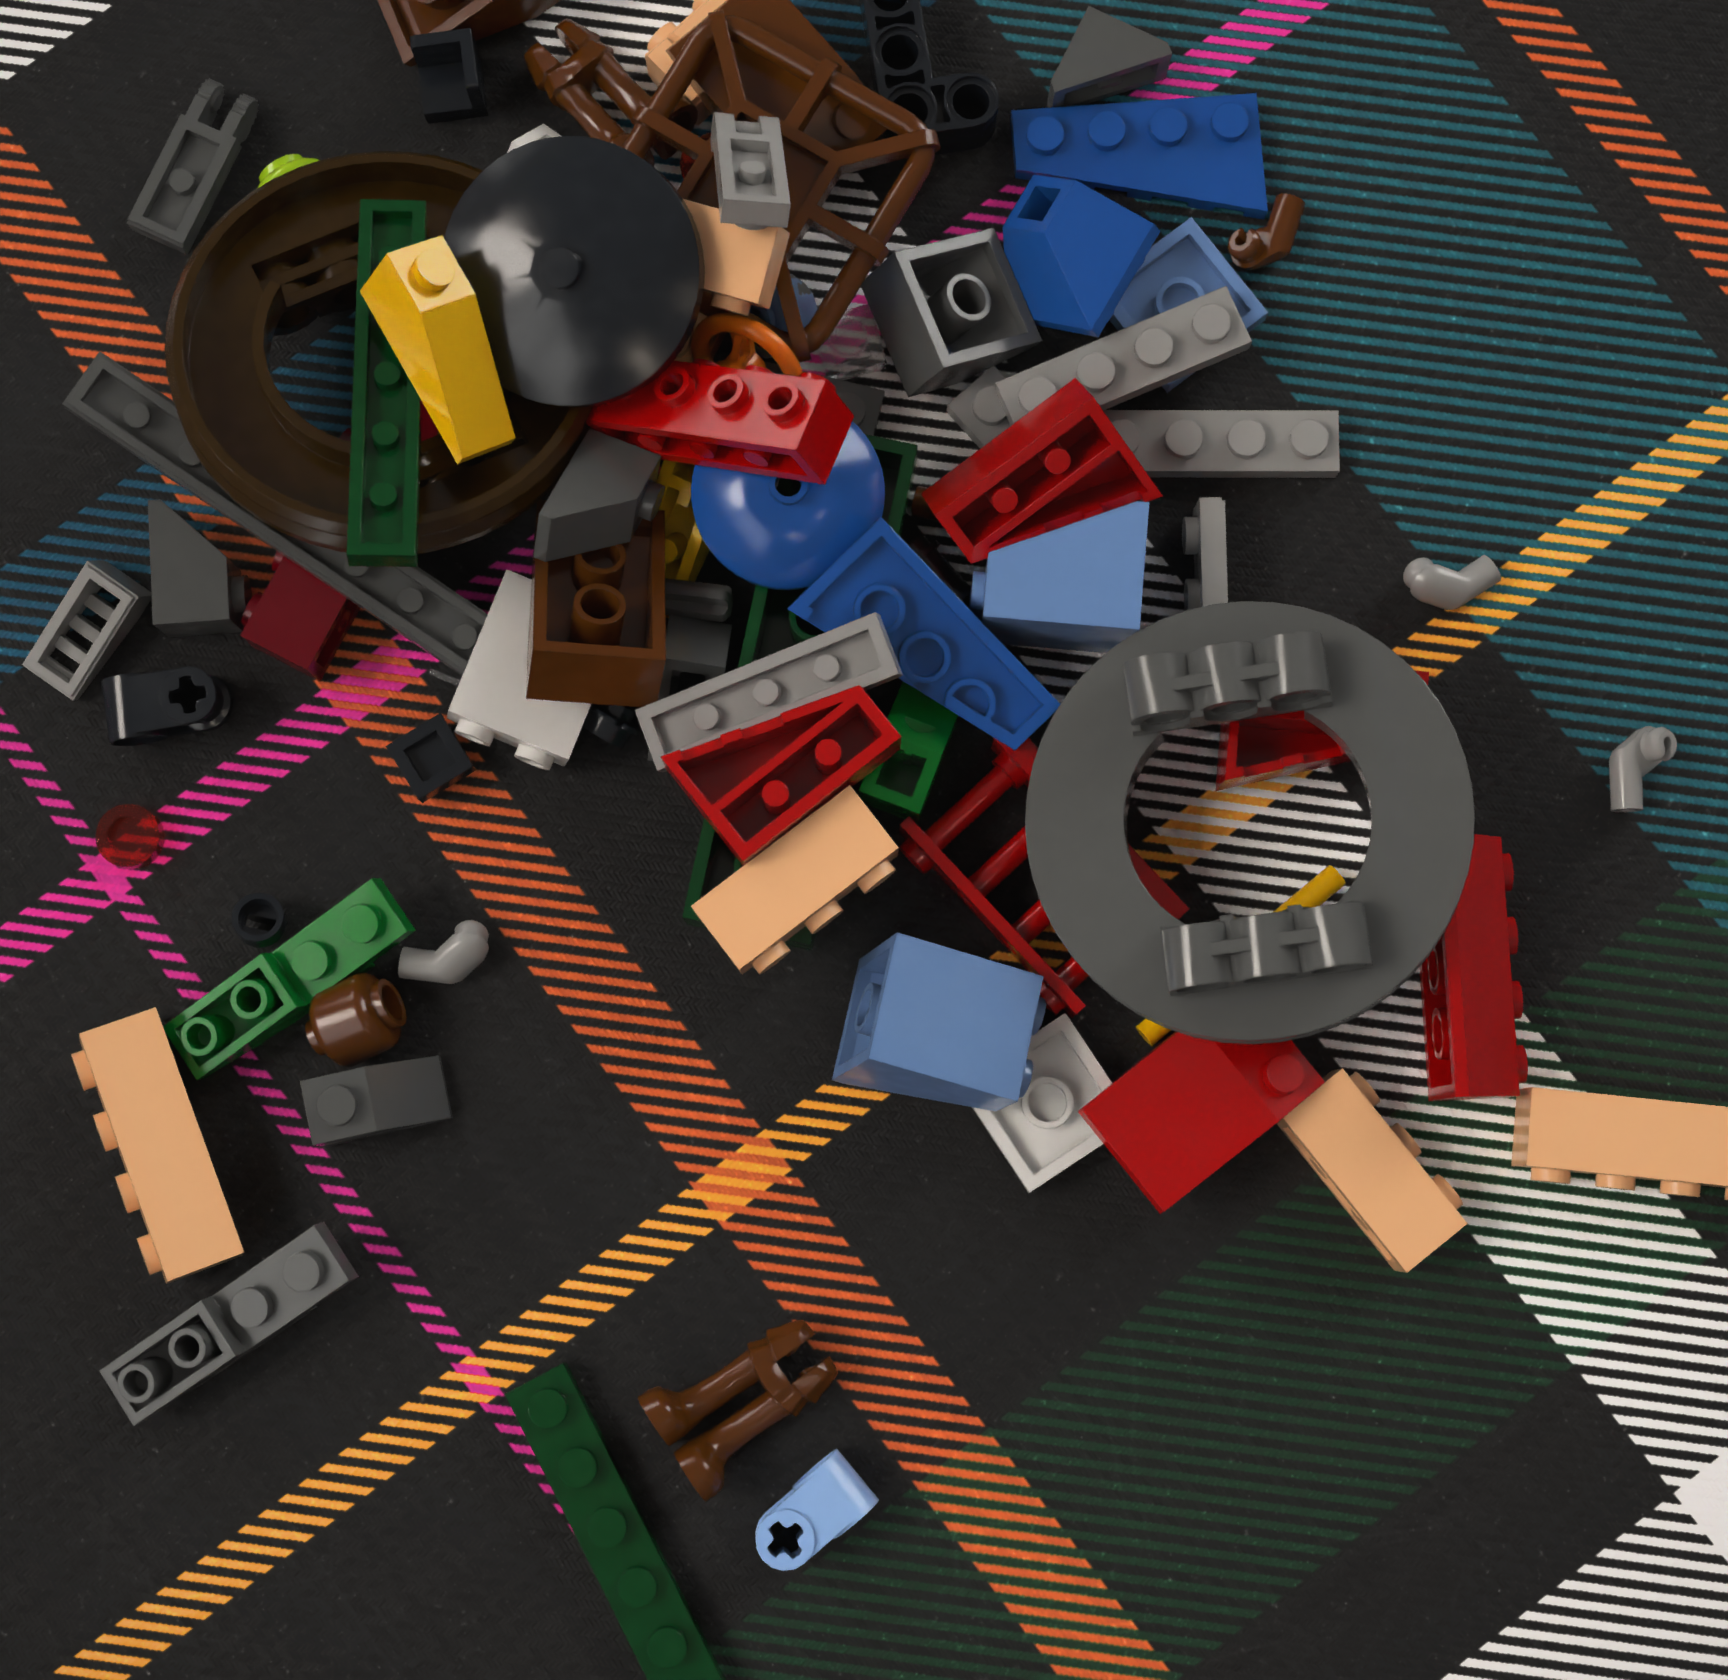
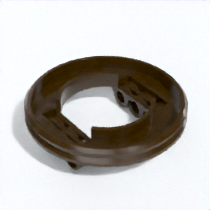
[165,151,593,554]

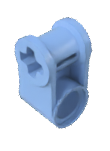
[755,1449,879,1571]

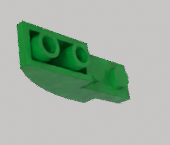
[163,878,416,1080]

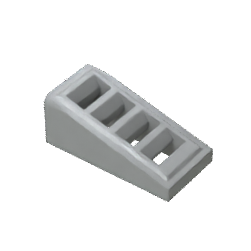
[22,560,152,701]

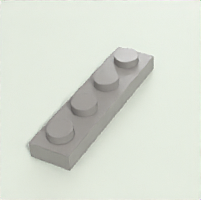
[995,286,1252,425]
[1104,410,1340,478]
[635,612,903,772]

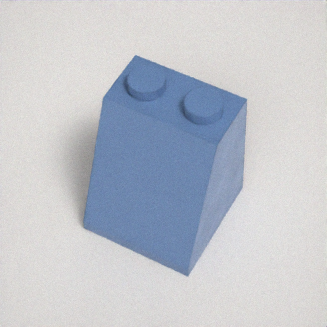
[968,501,1149,653]
[832,932,1046,1112]

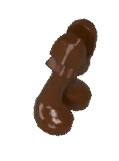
[524,18,698,167]
[637,1319,838,1502]

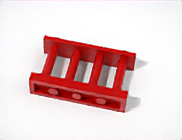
[899,738,1189,1018]

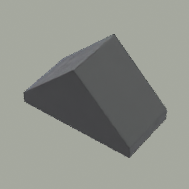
[1047,6,1172,108]

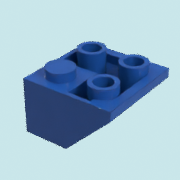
[1003,174,1160,337]

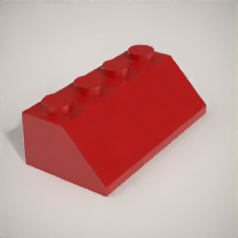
[1419,834,1528,1101]

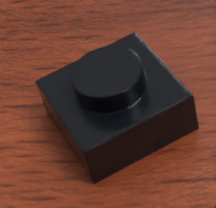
[386,713,477,803]

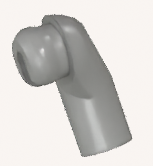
[1609,726,1677,812]
[398,920,489,984]

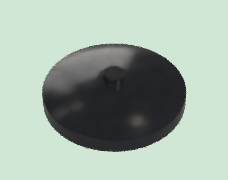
[444,136,705,408]

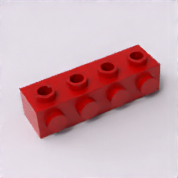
[586,358,854,485]

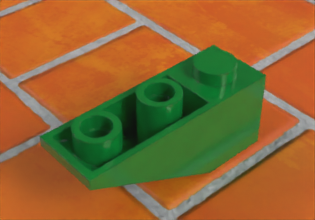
[859,681,959,824]

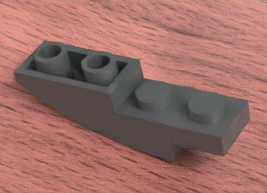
[99,1222,359,1426]

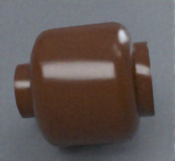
[305,972,407,1067]

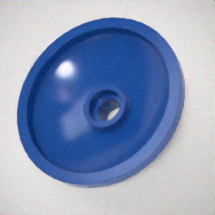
[691,421,885,591]

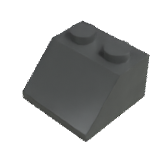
[861,228,1042,397]

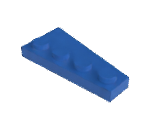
[1010,93,1268,220]
[787,517,1060,750]

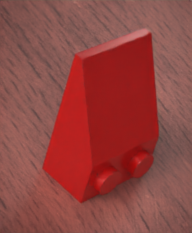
[1078,1031,1325,1214]

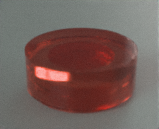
[95,804,165,869]

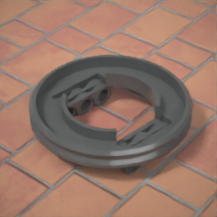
[1025,601,1475,1044]

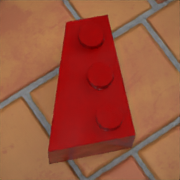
[1215,671,1429,791]

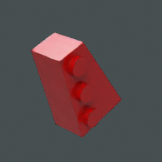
[921,378,1163,564]
[660,685,902,866]

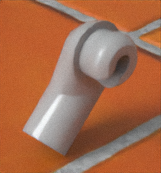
[1403,555,1501,610]

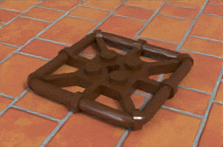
[621,9,940,363]

